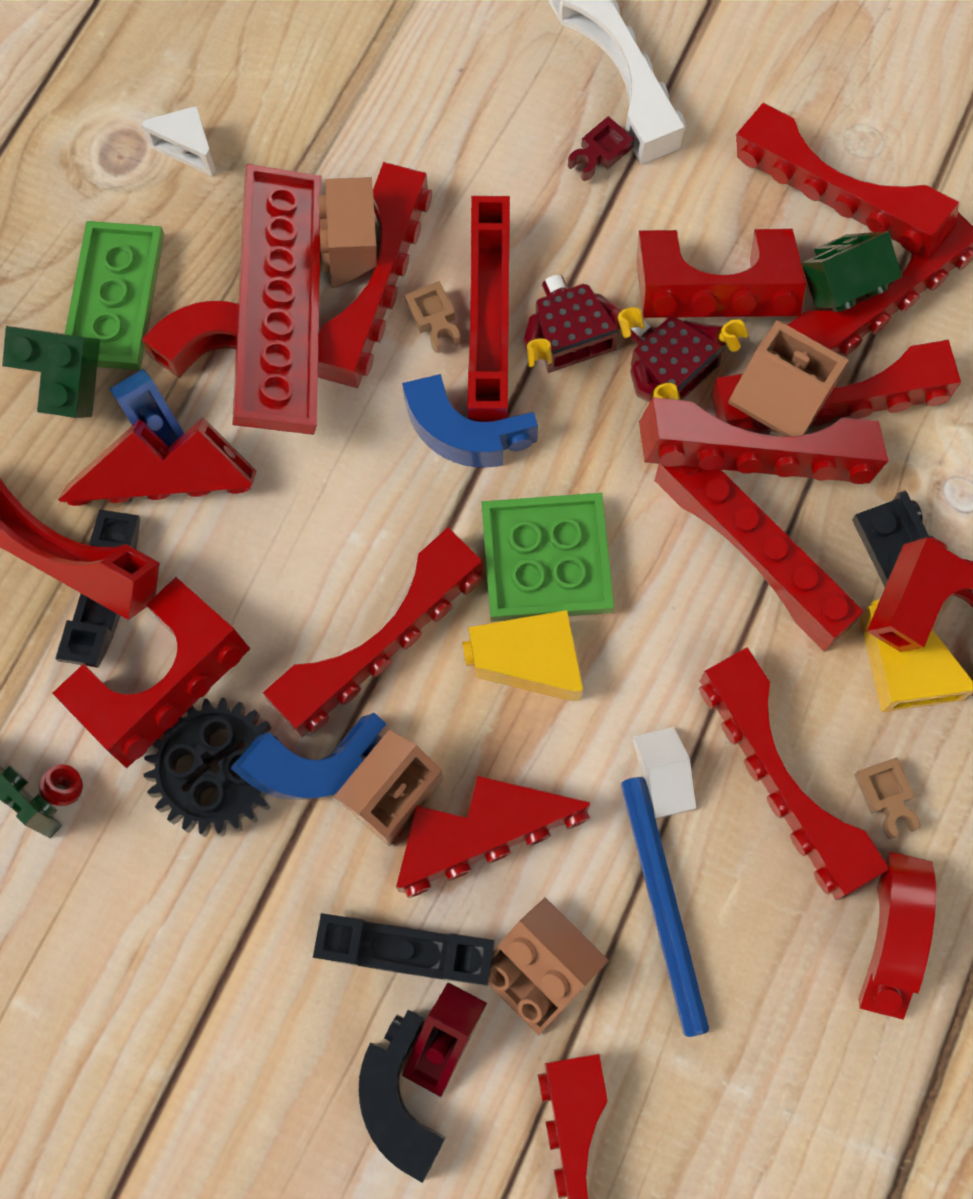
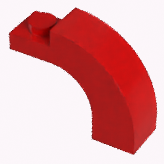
[142,301,238,379]
[858,851,936,1020]

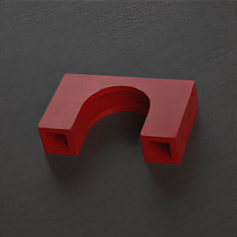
[636,229,806,318]
[866,537,973,696]
[52,577,250,769]

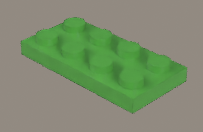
[65,221,165,370]

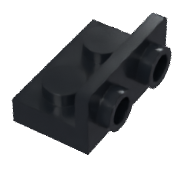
[852,490,934,587]

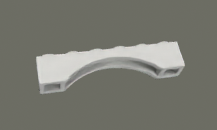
[548,0,686,165]

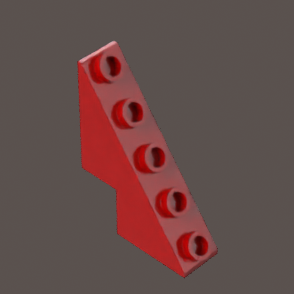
[58,417,257,506]
[396,776,591,899]

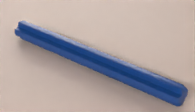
[621,777,709,1037]

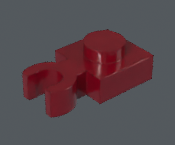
[568,116,635,182]

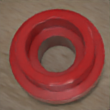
[39,764,83,806]

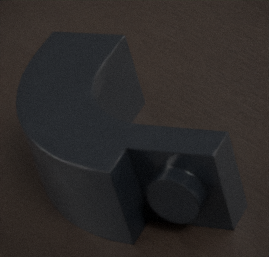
[358,1010,446,1183]

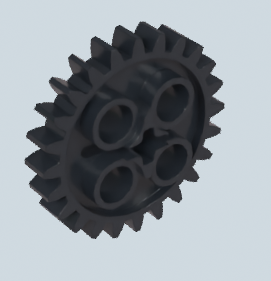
[143,698,279,837]

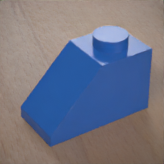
[109,369,184,447]

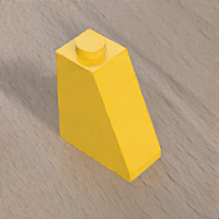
[860,599,973,712]
[462,610,583,702]

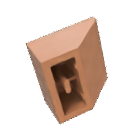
[318,177,377,288]
[728,320,849,437]
[334,729,443,847]
[488,897,609,1036]

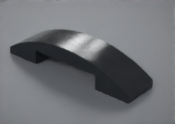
[55,509,140,668]
[312,913,495,986]

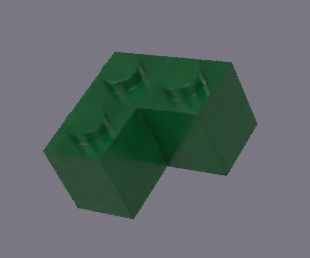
[801,231,902,312]
[2,326,100,418]

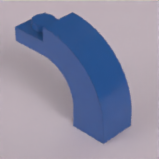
[402,374,538,468]
[231,713,386,800]

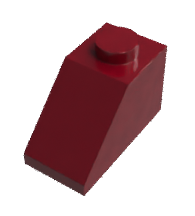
[402,982,487,1097]

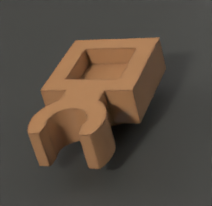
[404,281,460,353]
[854,757,920,840]

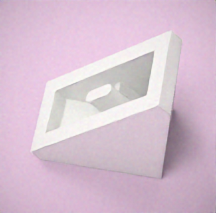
[141,106,216,177]
[633,727,696,819]

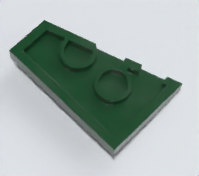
[0,765,62,838]

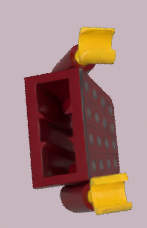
[523,275,645,373]
[629,318,749,403]

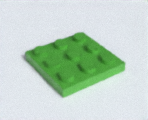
[481,493,614,622]

